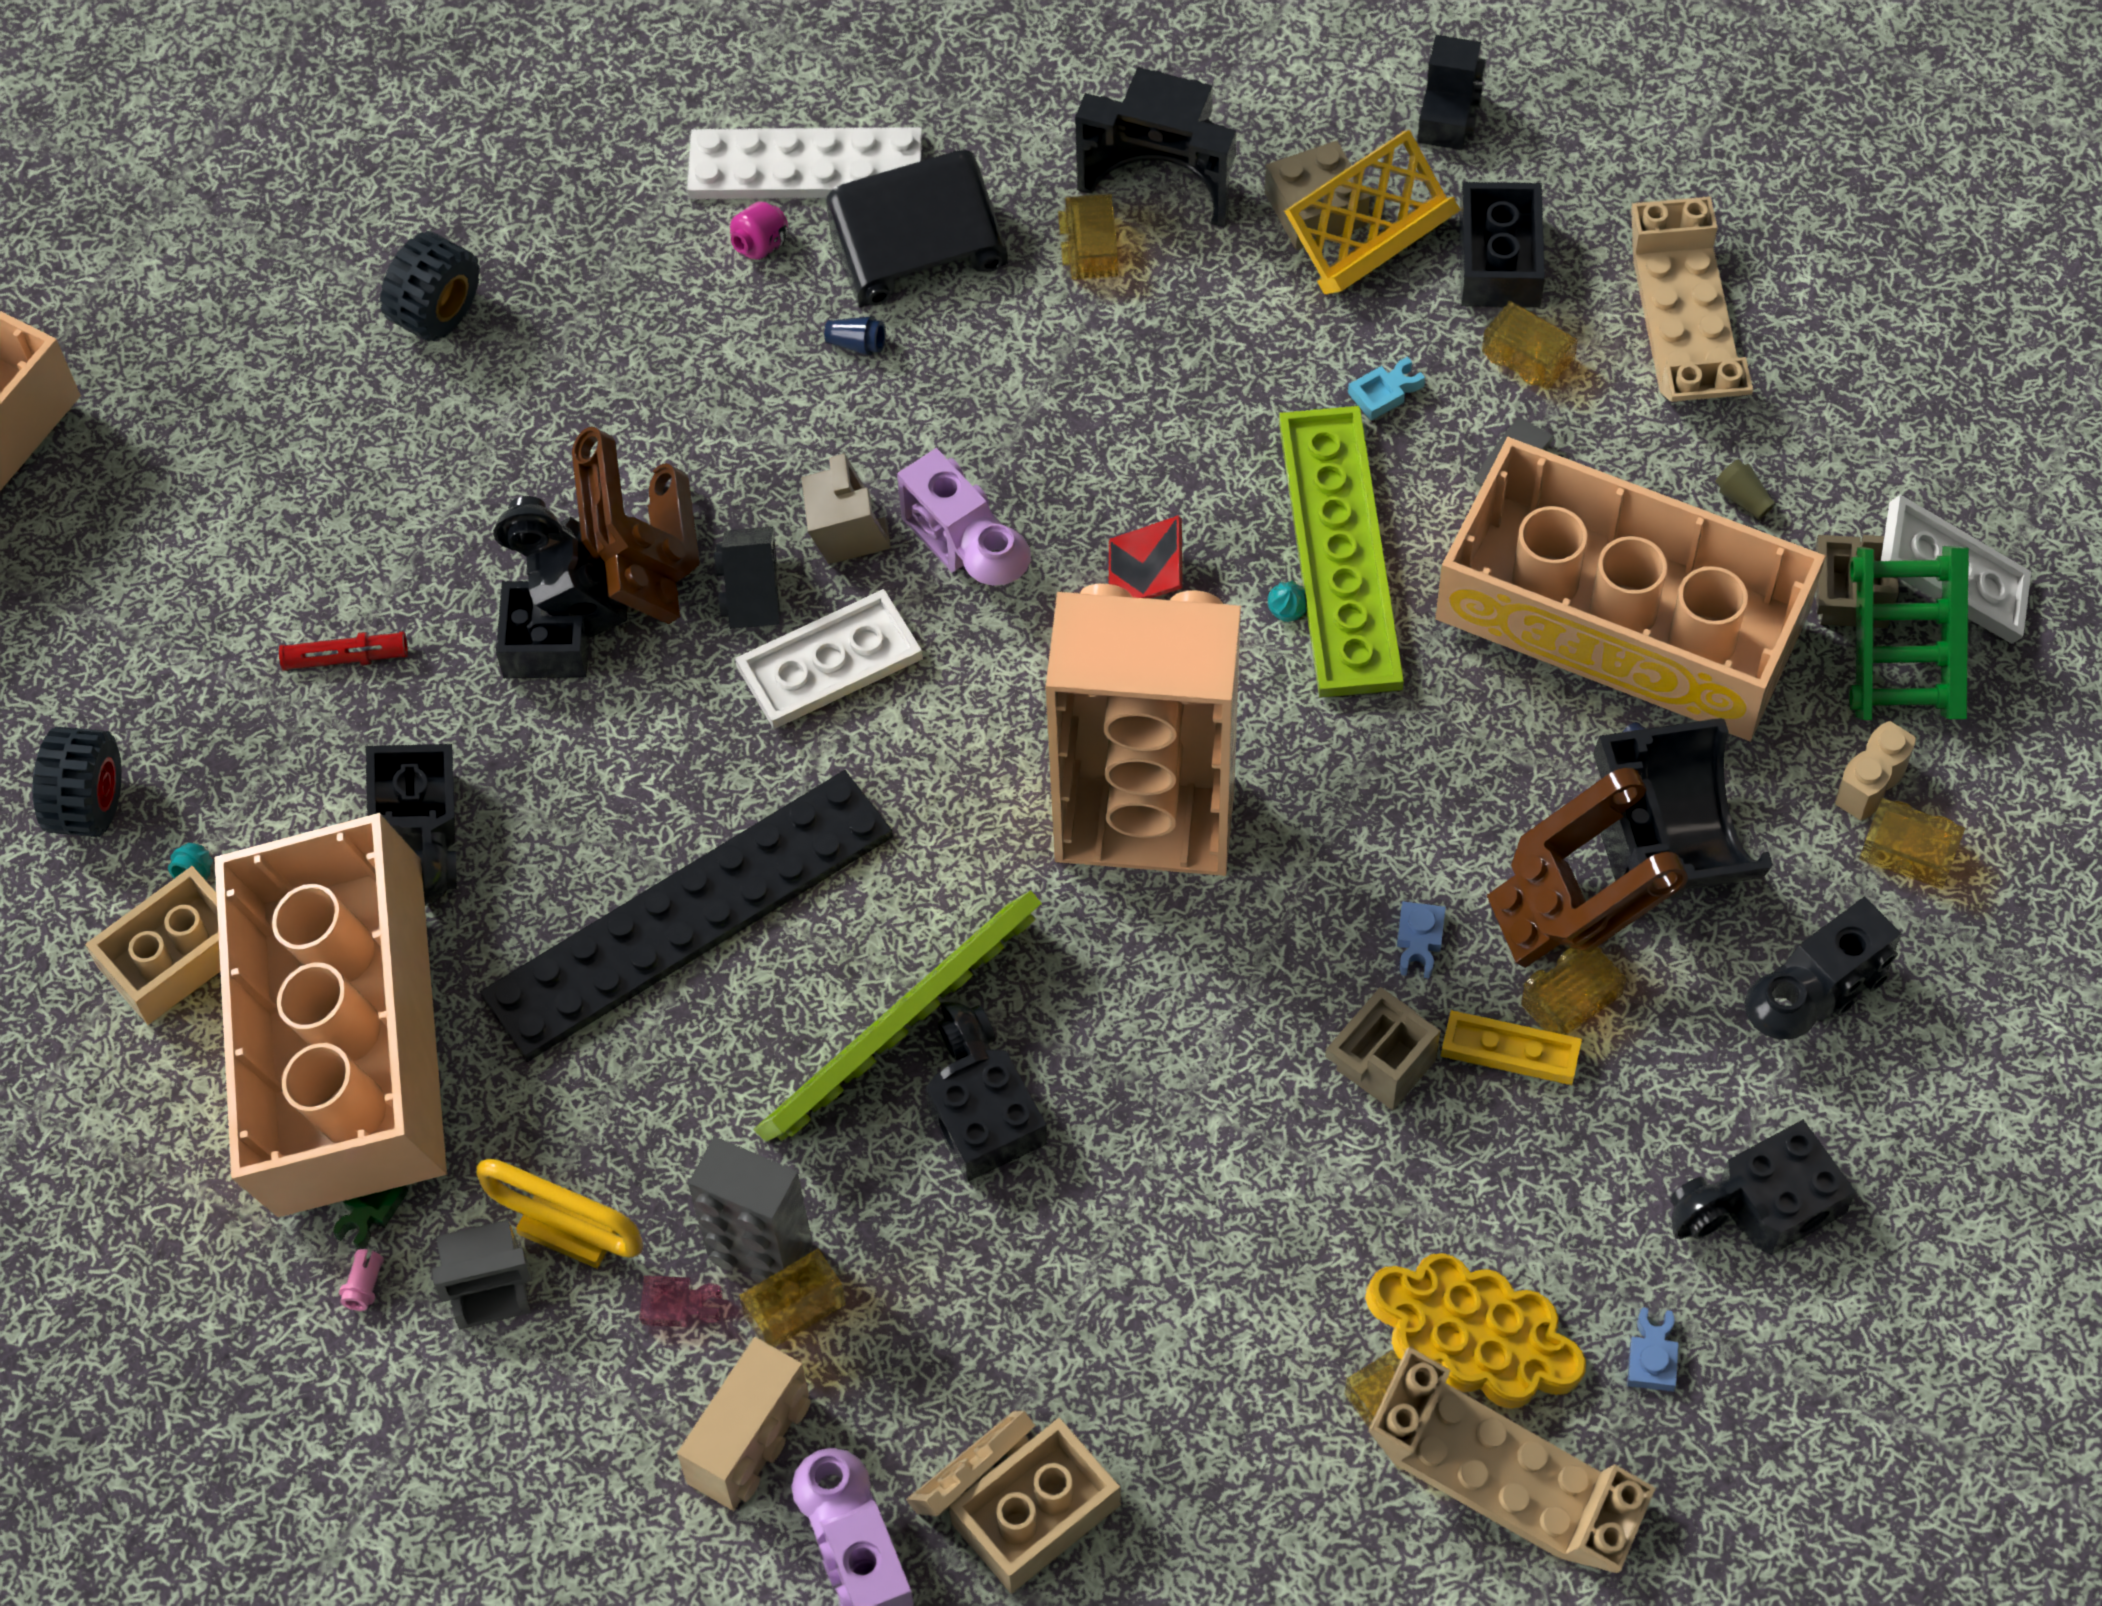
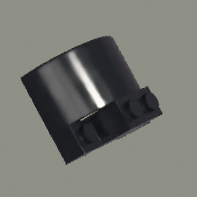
[1075,67,1236,228]
[1593,718,1773,899]

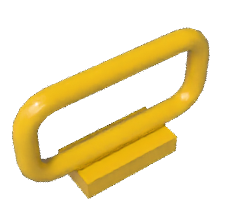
[476,1159,643,1269]

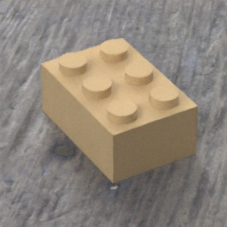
[85,866,221,1025]
[677,1336,811,1511]
[949,1418,1121,1594]

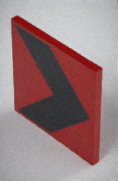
[1109,515,1183,599]

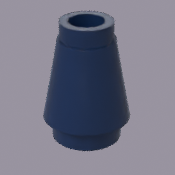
[824,316,886,356]

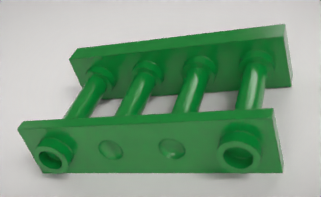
[1849,546,1969,720]

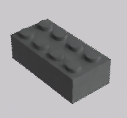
[688,1136,813,1290]

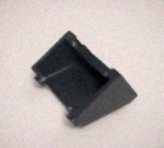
[826,150,1008,308]

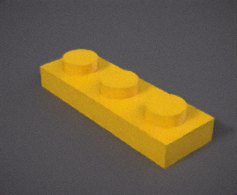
[1441,1010,1582,1085]

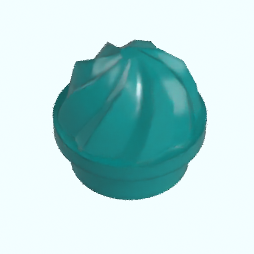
[1268,580,1307,622]
[168,843,213,880]

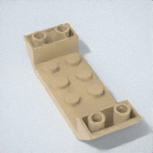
[1631,197,1753,402]
[1369,1347,1656,1573]

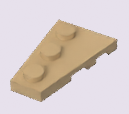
[906,1411,1036,1516]

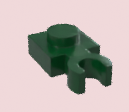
[333,1185,409,1250]

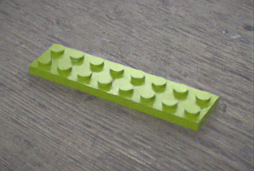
[1279,406,1404,698]
[753,890,1042,1142]

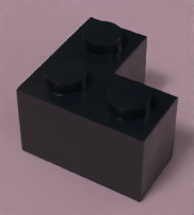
[1417,34,1487,150]
[714,526,781,629]
[496,581,589,679]

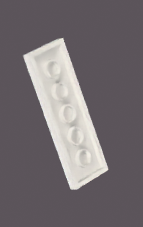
[687,127,922,199]

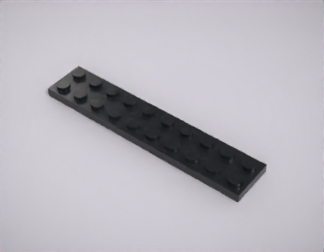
[480,770,893,1062]

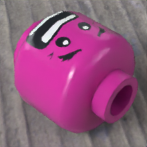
[730,202,788,260]

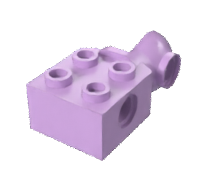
[897,448,1031,586]
[792,1448,914,1606]

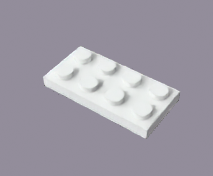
[1881,494,2031,644]
[735,589,923,729]

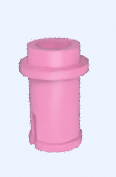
[339,1249,384,1311]

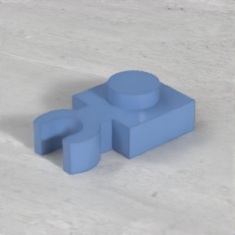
[1397,901,1446,978]
[1627,1307,1678,1392]

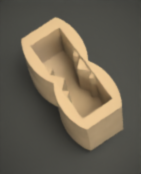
[1835,721,1916,821]

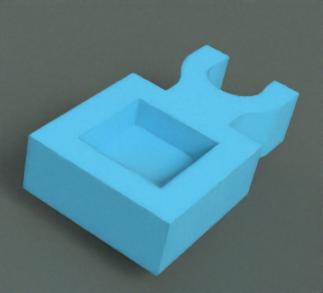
[1348,357,1425,421]

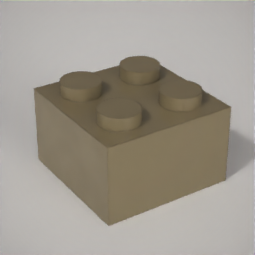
[1265,140,1370,250]

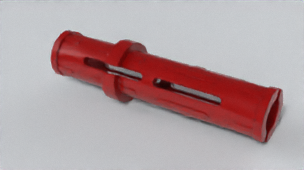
[279,631,408,671]

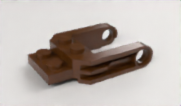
[572,427,700,624]
[1486,768,1688,968]

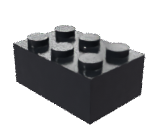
[1459,182,1545,307]

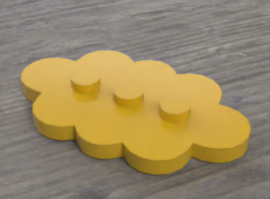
[1365,1253,1586,1409]

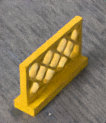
[1284,129,1461,294]

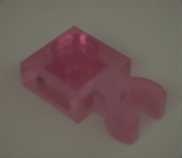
[639,1275,723,1327]

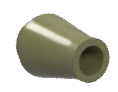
[1715,459,1776,520]

